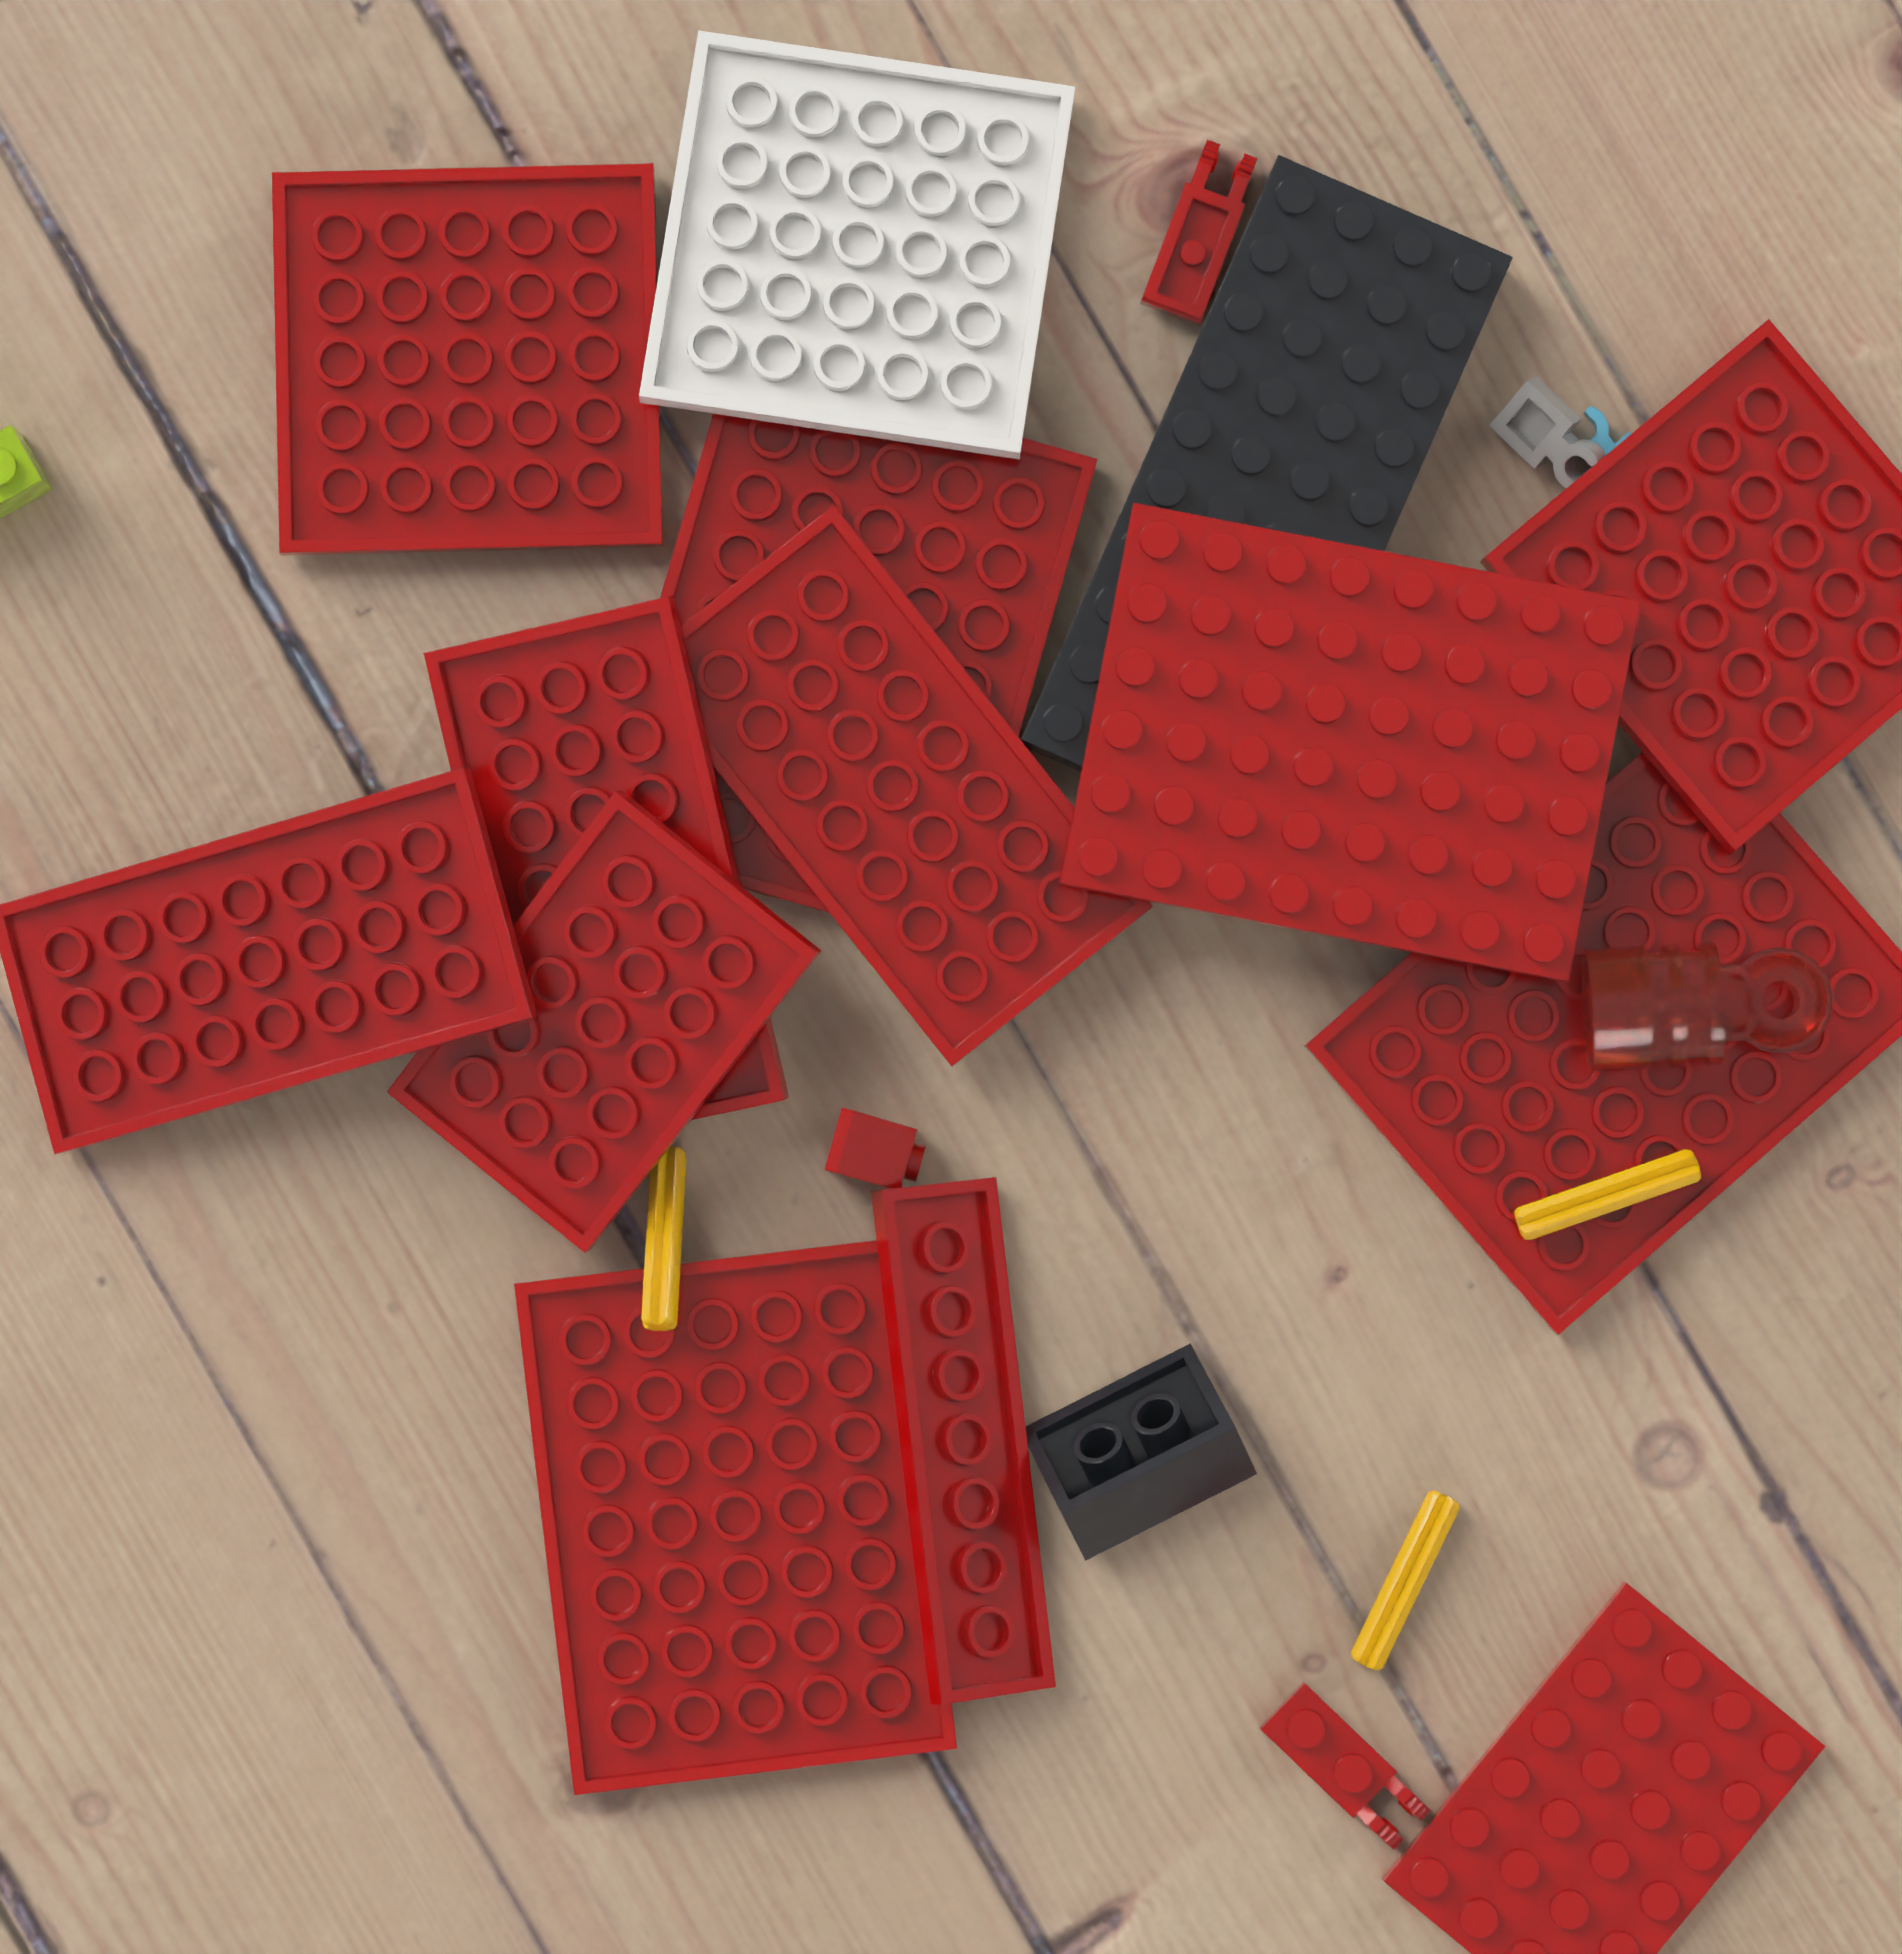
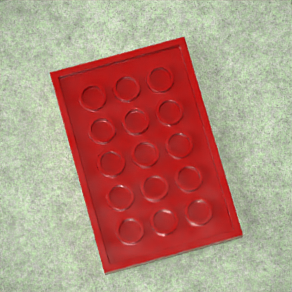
[387,790,821,1253]
[1382,1582,1826,1954]

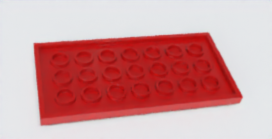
[681,505,1153,1067]
[423,596,789,1120]
[0,767,538,1154]

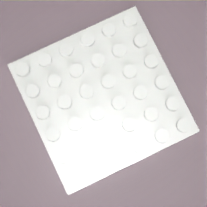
[639,30,1075,459]

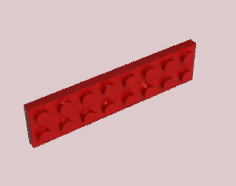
[871,1177,1056,1705]

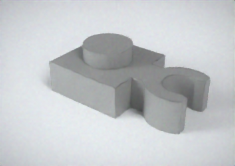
[1489,376,1606,488]

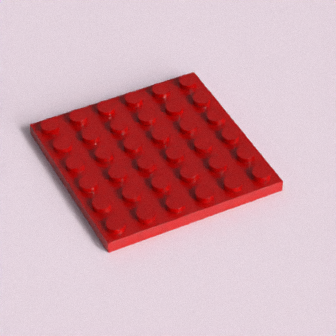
[272,163,663,556]
[1480,319,1902,854]

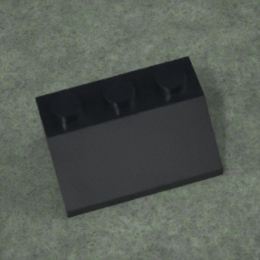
[1026,1343,1257,1561]

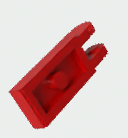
[1140,139,1258,326]
[1259,1682,1431,1850]

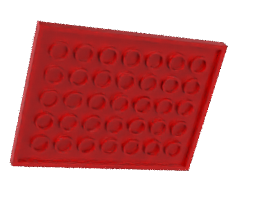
[660,414,1098,913]
[1060,503,1641,982]
[1304,752,1902,1335]
[514,1240,957,1795]

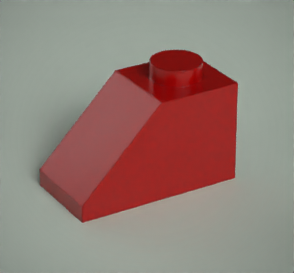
[824,1107,926,1189]

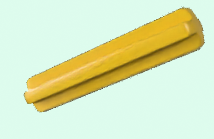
[641,1146,687,1331]
[1514,1149,1701,1240]
[1351,1490,1460,1671]

